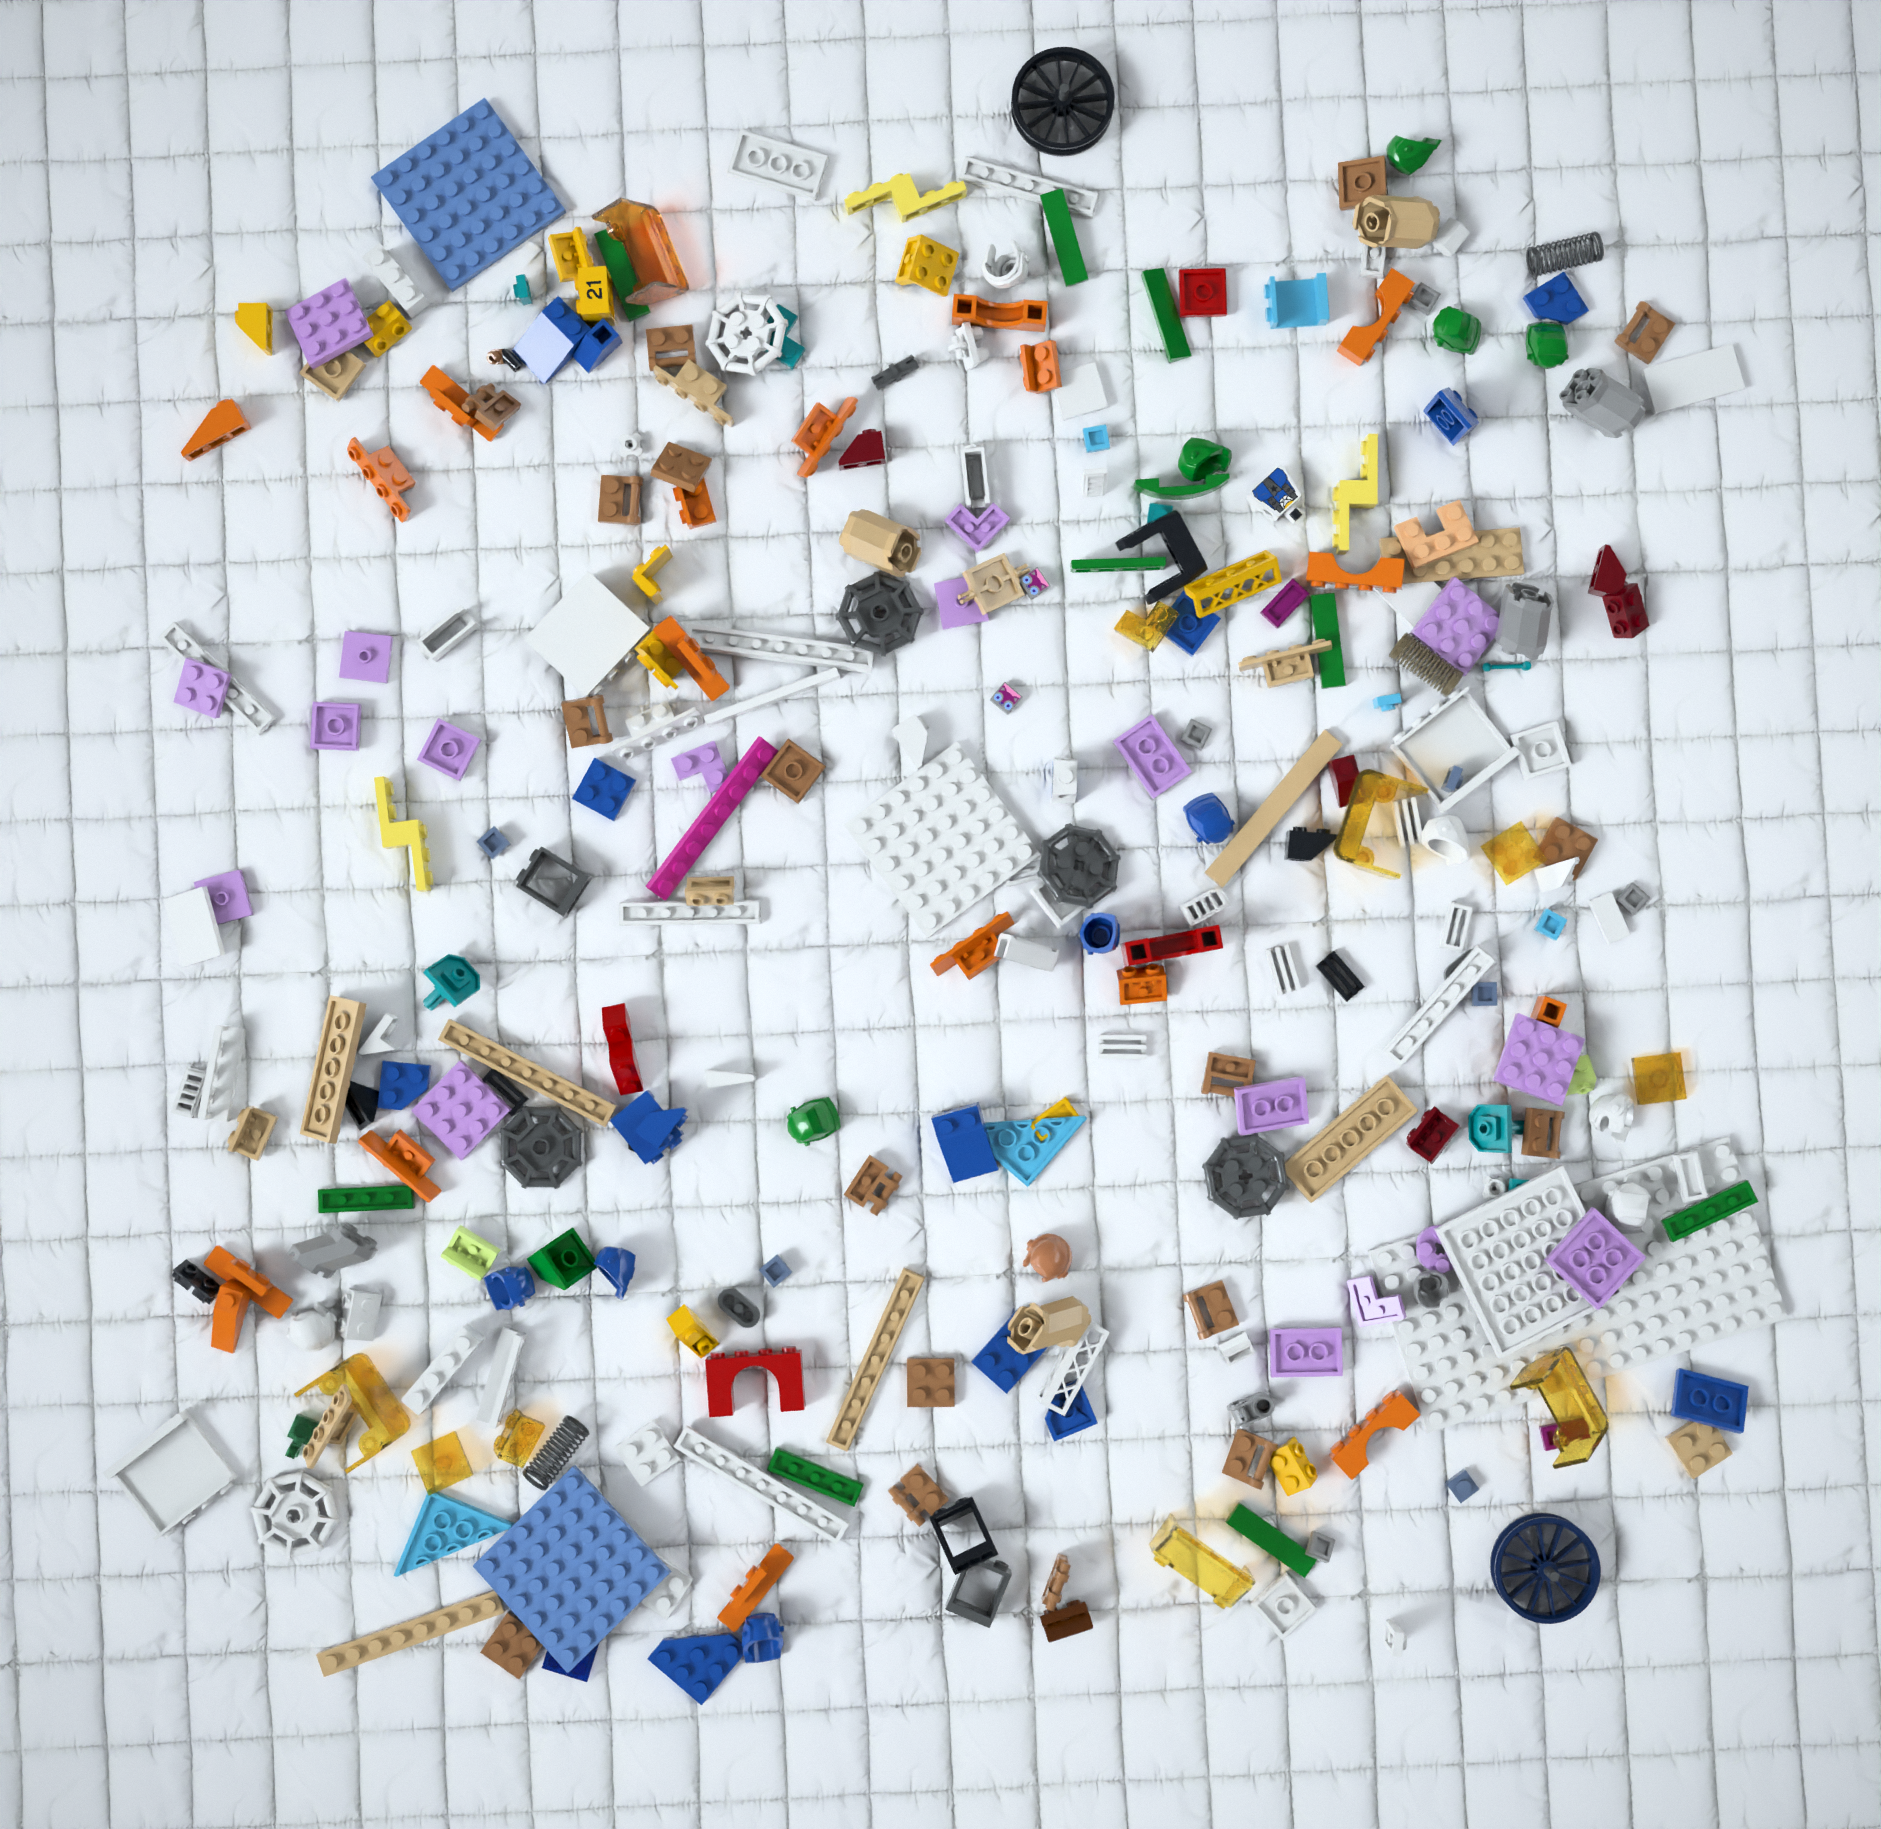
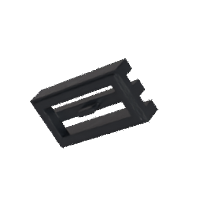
[1315,951,1365,1002]
[482,1068,529,1116]

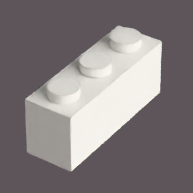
[362,242,430,319]

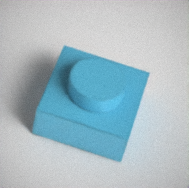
[1082,425,1110,453]
[1373,693,1401,712]
[1533,909,1567,941]

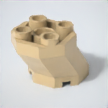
[1352,195,1440,249]
[839,509,921,578]
[1007,1296,1091,1355]

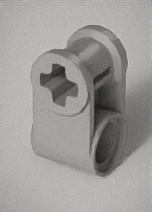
[1226,1392,1275,1430]

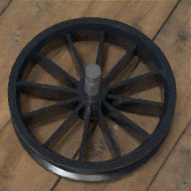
[1011,47,1115,157]

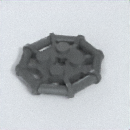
[835,572,924,657]
[1037,823,1121,909]
[499,1105,583,1189]
[1202,1133,1290,1220]

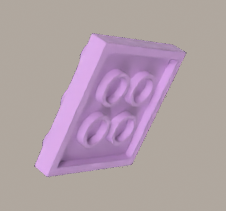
[285,277,374,369]
[1410,577,1500,676]
[1493,1013,1585,1106]
[411,1060,512,1161]
[1544,1207,1646,1310]

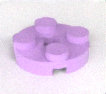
[1416,1225,1454,1273]

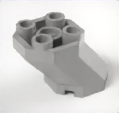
[1559,368,1645,438]
[1495,582,1554,660]
[288,1222,378,1279]

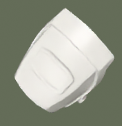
[1422,815,1469,866]
[1605,1182,1651,1234]

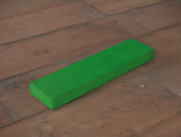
[1040,188,1089,287]
[594,225,651,322]
[1070,557,1166,573]
[1310,593,1346,689]
[1660,1180,1759,1242]
[318,1185,415,1213]
[767,1447,864,1507]
[1225,1502,1317,1578]

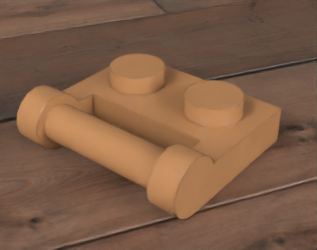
[1614,301,1676,364]
[646,324,697,371]
[598,475,643,525]
[561,695,613,748]
[1201,1052,1256,1097]
[1521,1107,1565,1159]
[1182,1280,1239,1340]
[1222,1429,1278,1490]

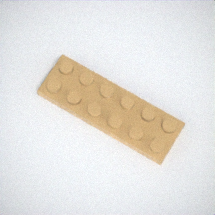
[1379,527,1524,584]
[300,995,367,1144]
[1285,1074,1418,1203]

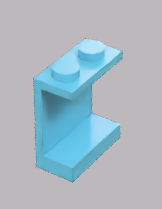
[1264,273,1330,329]

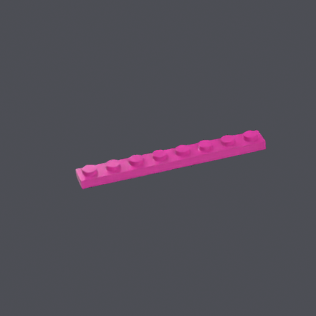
[646,736,778,901]

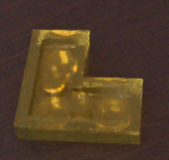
[1114,601,1179,653]

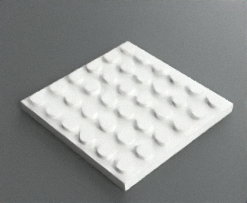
[844,742,1041,938]
[1435,1165,1626,1359]

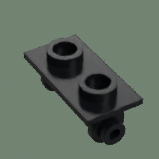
[172,1259,221,1305]

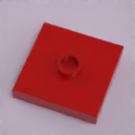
[1178,268,1227,318]

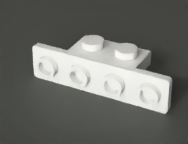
[611,700,704,763]

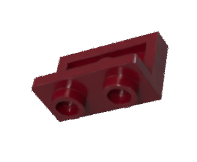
[1602,583,1650,638]
[1406,1106,1461,1164]

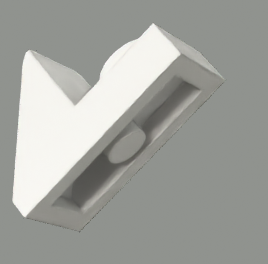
[358,1013,399,1055]

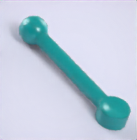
[1482,661,1531,672]

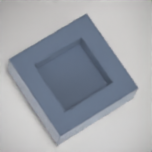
[1441,765,1464,793]
[476,826,511,860]
[1471,982,1497,1006]
[759,1254,792,1288]
[1445,1468,1480,1503]

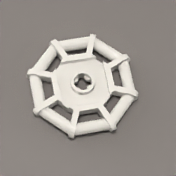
[705,291,788,376]
[250,1469,340,1560]

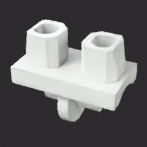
[948,322,989,371]

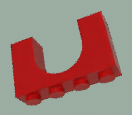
[1120,925,1223,967]
[705,1346,806,1417]

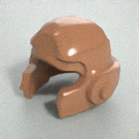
[1023,1233,1073,1282]

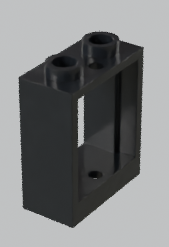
[929,1497,998,1575]

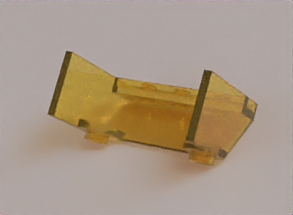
[1333,769,1429,880]
[1510,1347,1609,1469]
[294,1353,411,1474]
[1149,1513,1256,1609]

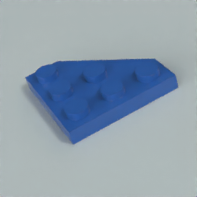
[647,1632,743,1705]

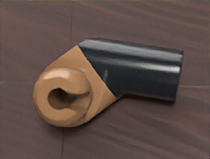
[486,349,523,372]

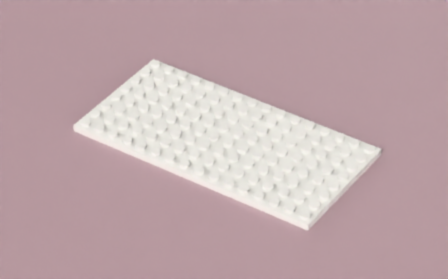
[1367,1136,1788,1433]

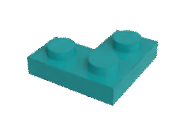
[764,304,805,369]

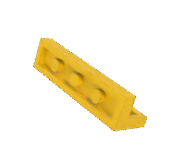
[1184,550,1282,618]

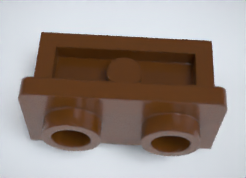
[1039,1600,1093,1643]

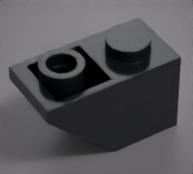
[1284,827,1337,862]

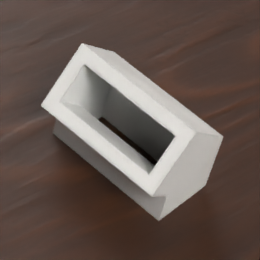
[1433,217,1470,256]
[1217,1330,1255,1366]

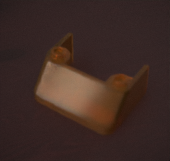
[591,197,689,306]

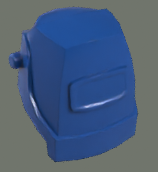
[1183,792,1235,845]
[1080,913,1120,955]
[594,1246,636,1300]
[484,1266,536,1311]
[742,1613,784,1664]

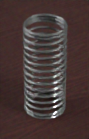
[1526,231,1604,277]
[522,1415,590,1491]

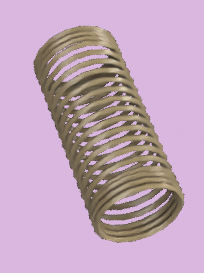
[1389,632,1463,697]

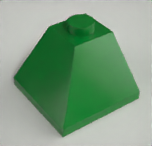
[527,1227,597,1291]

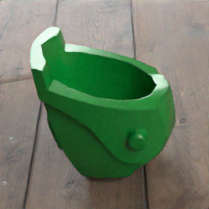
[1386,135,1442,175]
[1432,306,1481,355]
[1525,322,1569,369]
[1178,437,1232,482]
[787,1097,841,1146]

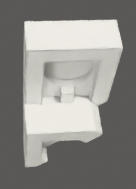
[1534,857,1580,893]

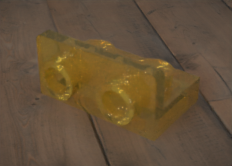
[493,1408,546,1468]

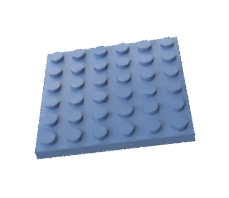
[371,97,567,292]
[473,1465,672,1673]

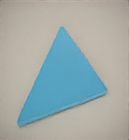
[985,1115,1087,1187]
[393,1488,514,1577]

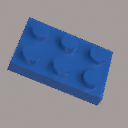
[971,1308,1048,1394]
[1671,1368,1749,1434]

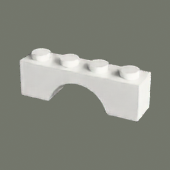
[400,1323,485,1416]

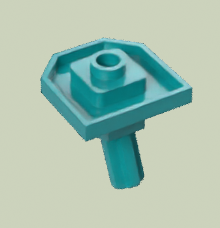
[423,954,480,1011]
[1468,1104,1525,1153]

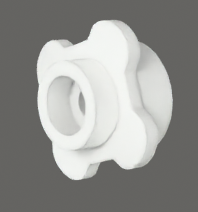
[618,433,643,458]
[1482,1176,1506,1200]

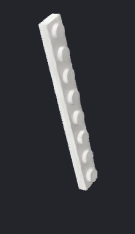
[687,624,874,673]
[674,1425,849,1545]

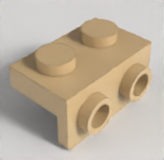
[685,876,735,906]
[227,1106,279,1161]

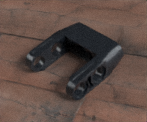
[1115,510,1208,605]

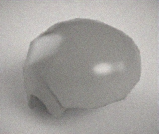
[1413,1270,1449,1309]

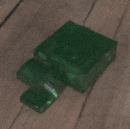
[285,1413,320,1459]

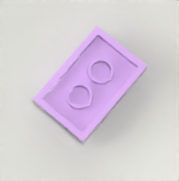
[1113,714,1192,799]
[1234,1076,1309,1135]
[1269,1327,1343,1378]

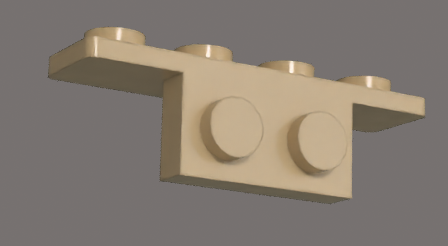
[653,359,734,427]
[1238,639,1332,689]
[303,1384,361,1469]

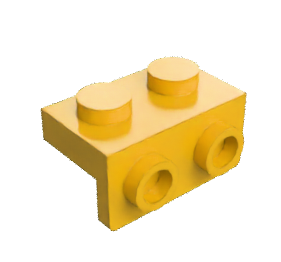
[548,226,594,283]
[364,300,412,358]
[1269,1436,1318,1496]

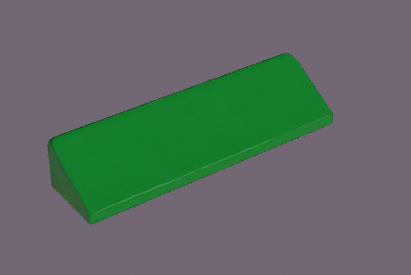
[1141,268,1192,363]

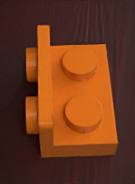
[1020,340,1062,394]
[672,477,716,529]
[1116,964,1167,1005]

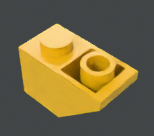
[666,1304,720,1359]

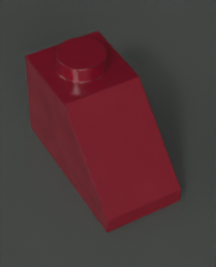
[838,429,886,471]
[1588,544,1628,597]
[1327,754,1362,808]

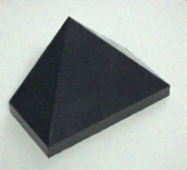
[345,1081,379,1131]

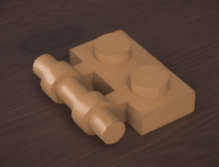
[462,383,521,431]
[843,1154,903,1216]
[888,1463,949,1527]
[1041,1553,1071,1611]

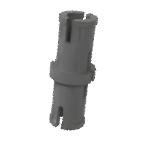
[871,354,919,391]

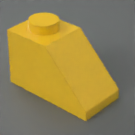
[235,303,273,356]

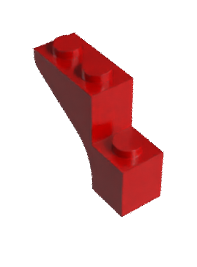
[602,1003,644,1096]

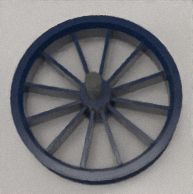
[1490,1513,1601,1624]

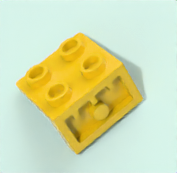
[895,234,959,297]
[631,544,673,606]
[634,630,684,690]

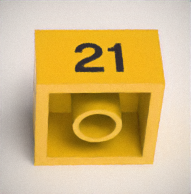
[574,266,616,328]

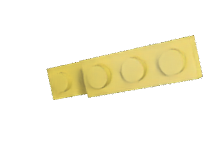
[844,173,967,223]
[1332,434,1378,555]
[374,776,433,892]

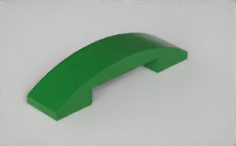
[1134,473,1230,500]

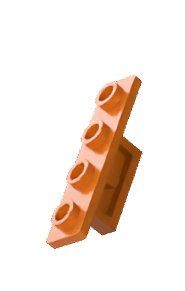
[420,365,504,442]
[791,397,858,478]
[347,437,416,523]
[653,615,730,701]
[930,911,1014,980]
[358,1129,442,1203]
[204,1245,293,1319]
[717,1543,794,1632]

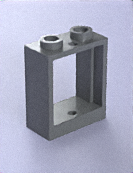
[516,846,592,917]
[945,1560,1012,1628]

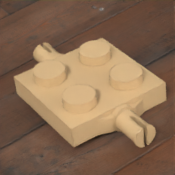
[958,553,1030,615]

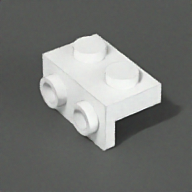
[337,1288,382,1342]

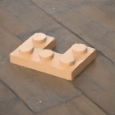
[1394,500,1479,570]

